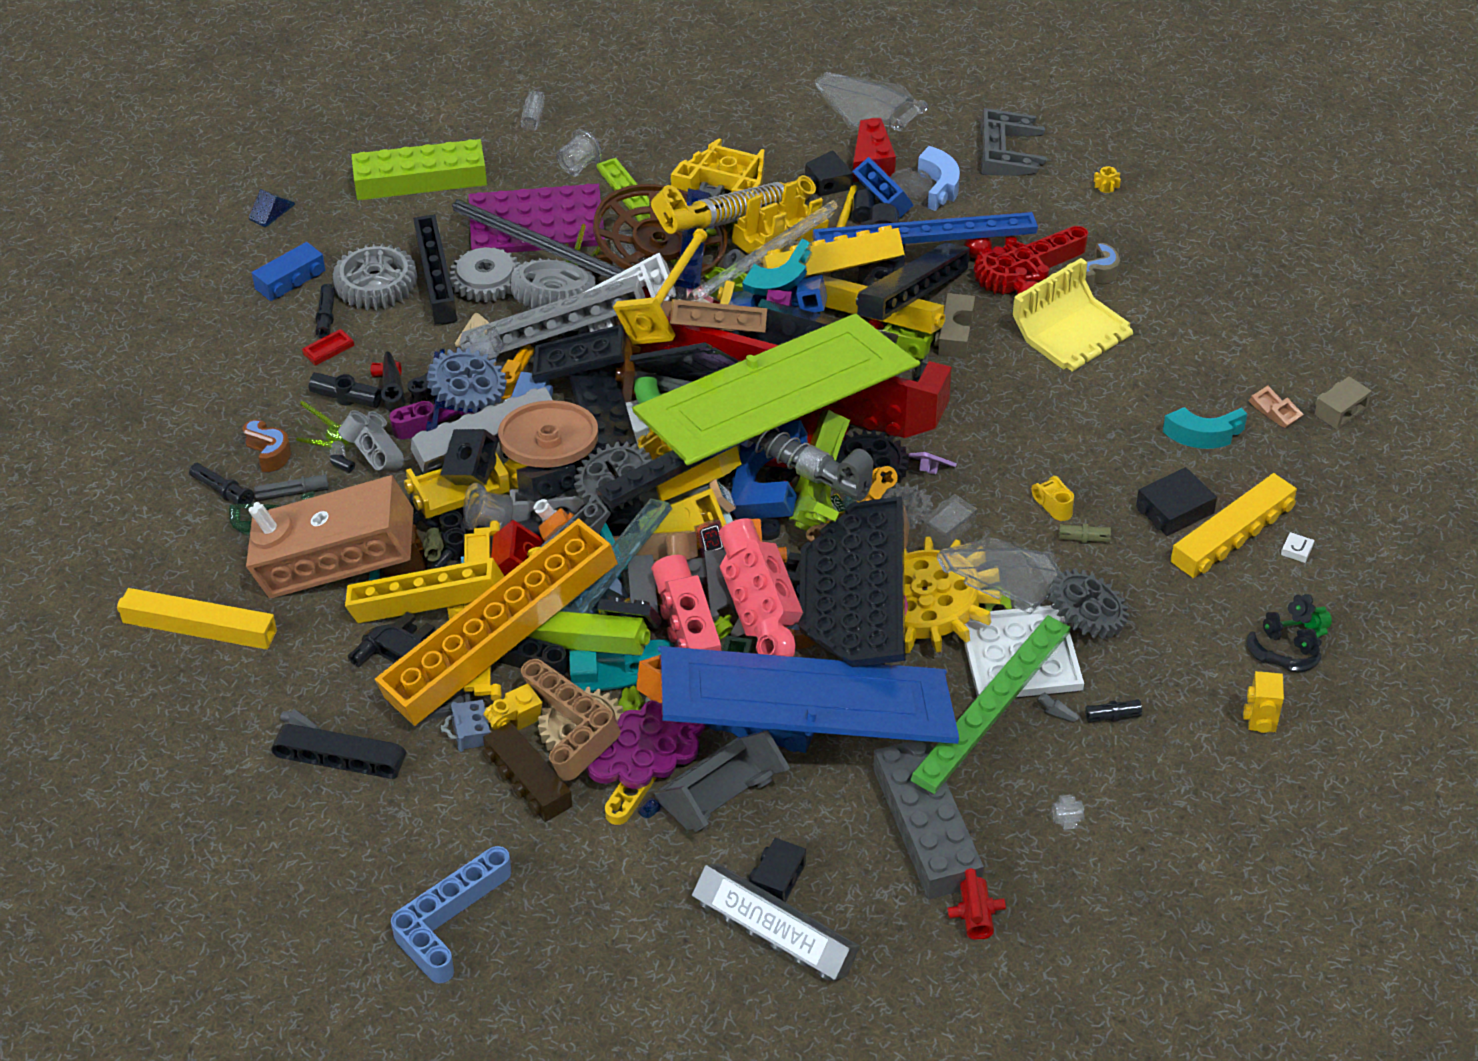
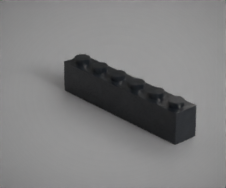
[413,214,457,325]

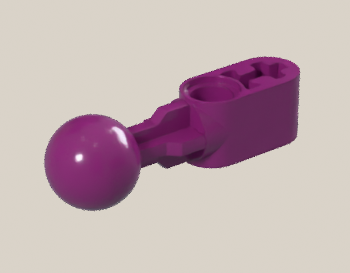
[389,401,481,440]

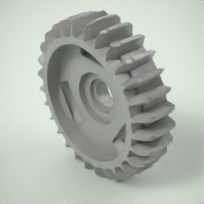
[333,243,417,311]
[511,258,596,309]

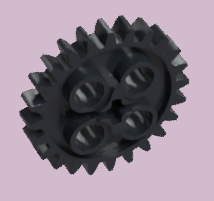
[836,430,909,488]

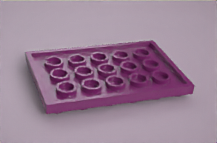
[468,184,605,253]

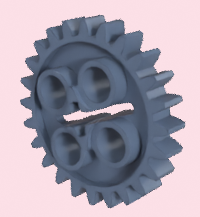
[427,348,507,413]

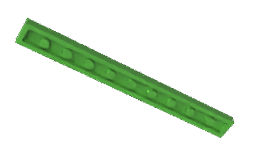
[911,615,1071,795]

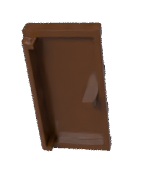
[615,316,641,403]

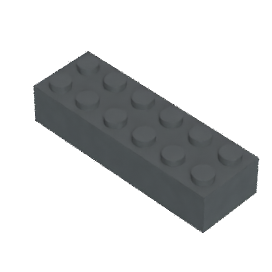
[873,740,984,900]

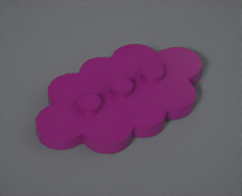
[586,700,706,789]

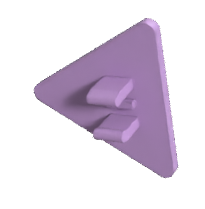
[909,452,957,474]

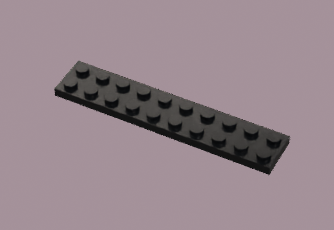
[558,325,637,455]

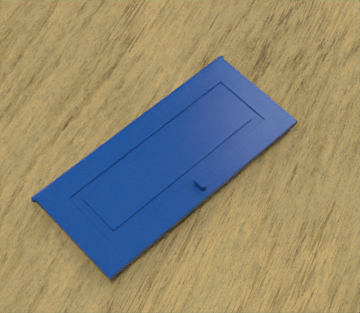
[657,646,959,744]

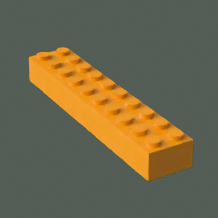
[375,518,618,726]

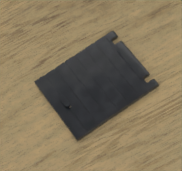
[630,342,741,382]

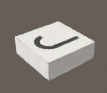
[1281,532,1314,563]

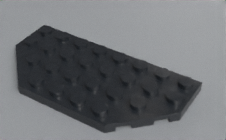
[799,496,905,667]

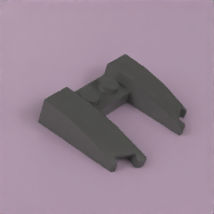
[980,108,1047,176]
[627,549,736,621]

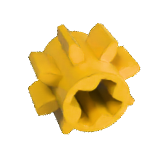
[1094,166,1121,193]

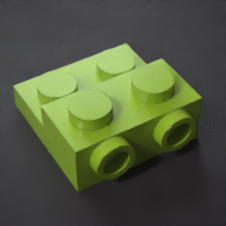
[883,323,937,360]

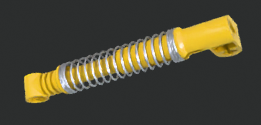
[651,176,816,234]

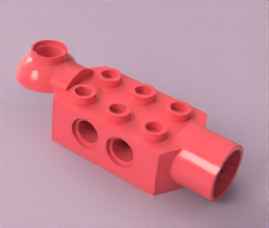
[718,518,803,657]
[651,555,721,651]

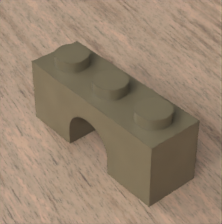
[935,293,975,358]

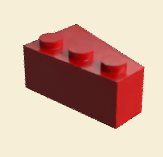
[853,118,896,182]

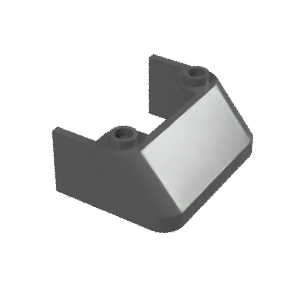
[654,730,790,832]

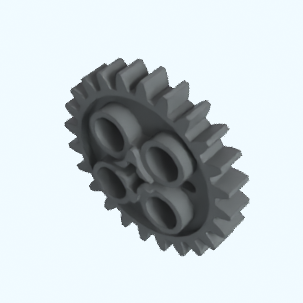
[574,441,652,511]
[1048,569,1129,639]

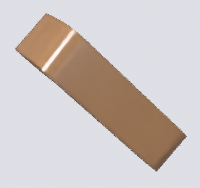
[613,531,698,562]

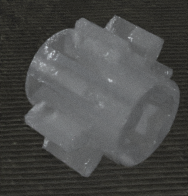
[1051,794,1084,830]

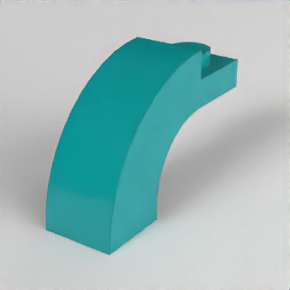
[742,238,812,296]
[1163,407,1247,449]

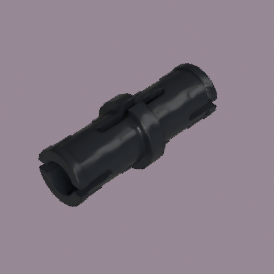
[1085,699,1142,723]

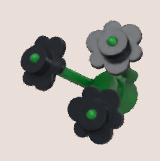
[1263,594,1332,656]

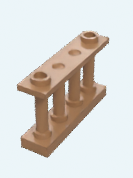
[661,299,767,333]

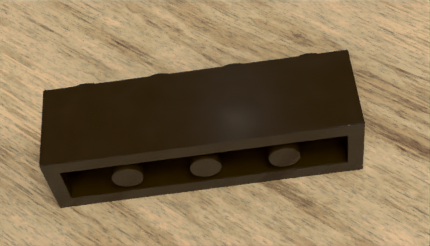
[482,721,573,822]

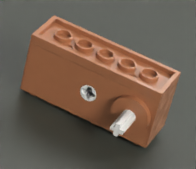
[246,475,414,598]

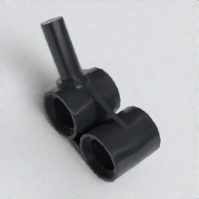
[431,510,466,569]

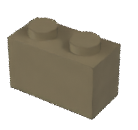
[1315,376,1372,429]

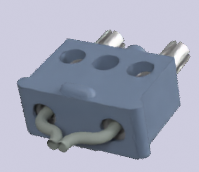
[441,700,494,751]

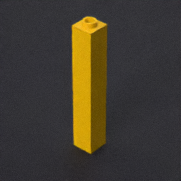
[823,276,945,334]
[117,588,277,650]

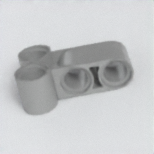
[338,410,404,471]

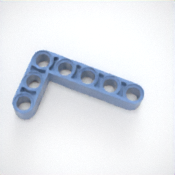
[391,846,511,983]

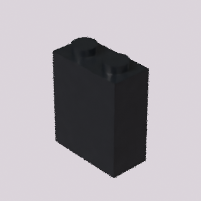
[1136,467,1217,536]

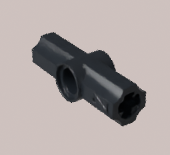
[309,372,382,408]

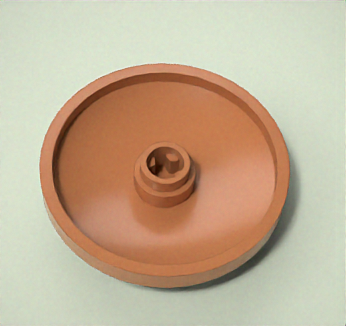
[498,400,598,468]

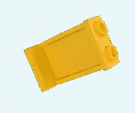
[404,453,510,519]

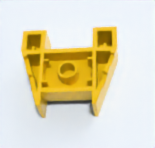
[671,139,764,196]
[637,428,741,502]

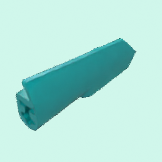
[570,640,674,692]

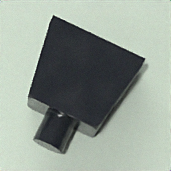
[805,150,853,196]

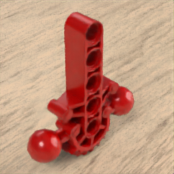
[964,226,1088,296]

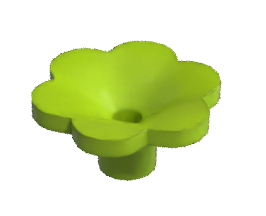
[618,686,645,712]

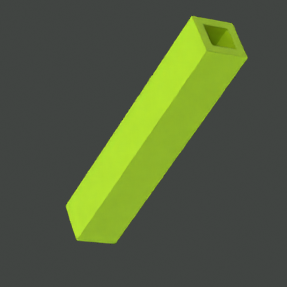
[527,611,651,656]

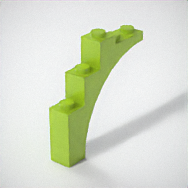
[789,410,850,532]

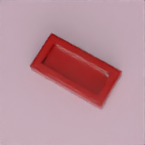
[302,329,355,366]

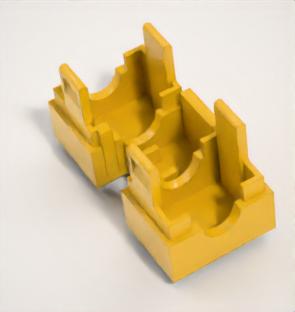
[731,181,829,263]

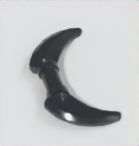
[1247,631,1322,672]

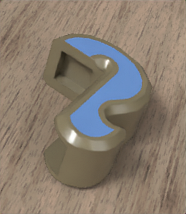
[1086,243,1120,289]

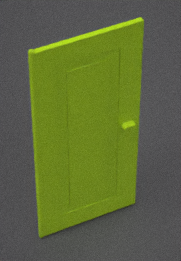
[632,313,920,465]

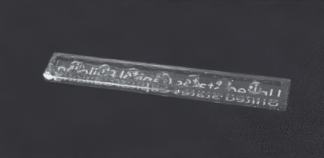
[686,200,838,302]

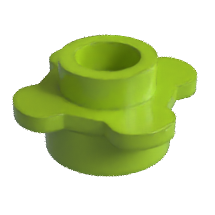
[713,615,734,640]

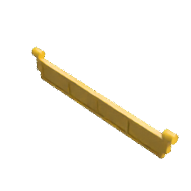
[464,521,501,701]

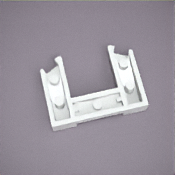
[585,253,676,332]

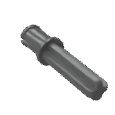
[254,474,329,500]

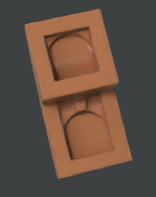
[1248,385,1304,428]

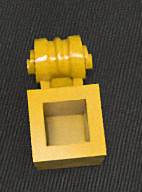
[483,683,542,731]

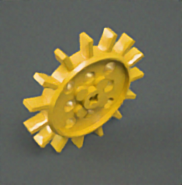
[904,537,1001,654]

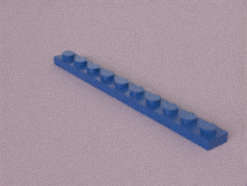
[813,212,1038,244]

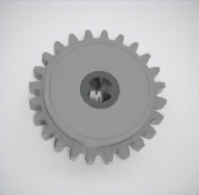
[449,247,520,302]

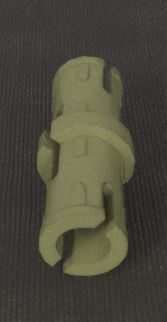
[1059,524,1111,544]
[423,528,443,561]

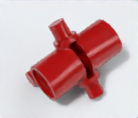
[947,868,1006,940]

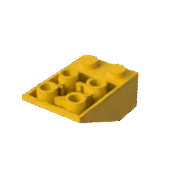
[636,488,726,561]

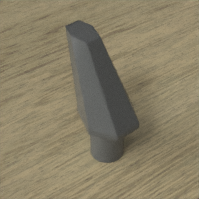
[1038,692,1080,722]
[280,709,320,729]

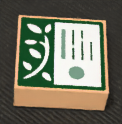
[709,479,736,513]

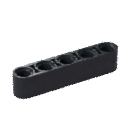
[496,637,568,676]
[271,724,407,779]

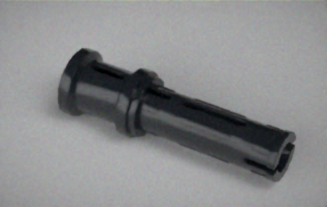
[189,462,254,509]

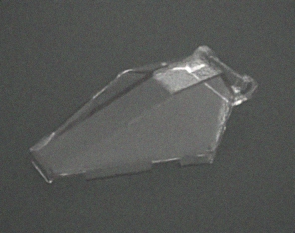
[813,72,928,131]
[937,537,1062,614]

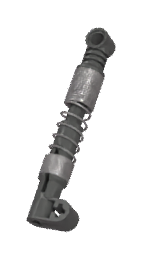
[741,427,873,501]

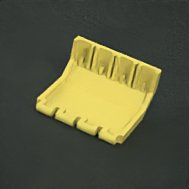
[1013,258,1133,372]

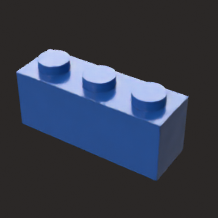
[852,157,914,218]
[252,242,326,301]

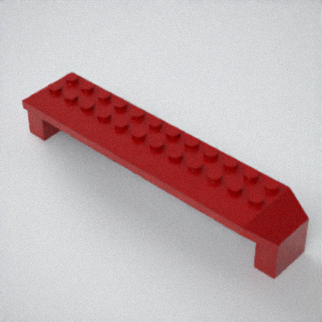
[630,287,952,438]

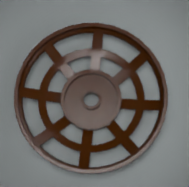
[593,184,727,281]

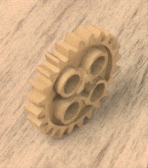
[538,687,623,751]

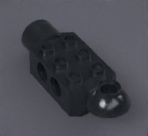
[858,203,905,286]

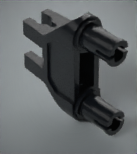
[348,612,435,667]

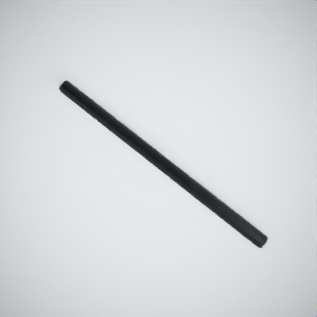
[452,199,646,287]

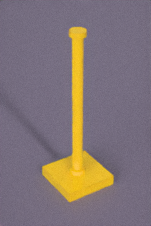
[613,229,707,345]

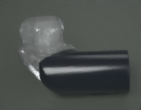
[329,441,355,473]

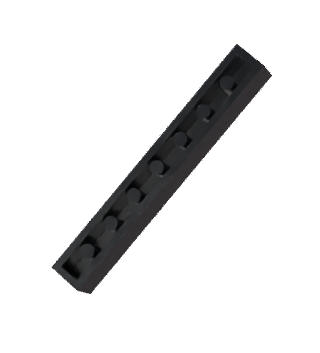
[856,242,970,321]

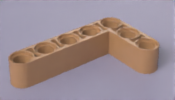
[521,659,621,781]

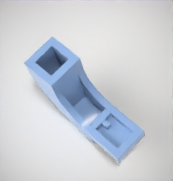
[918,146,960,211]

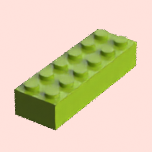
[351,139,487,200]

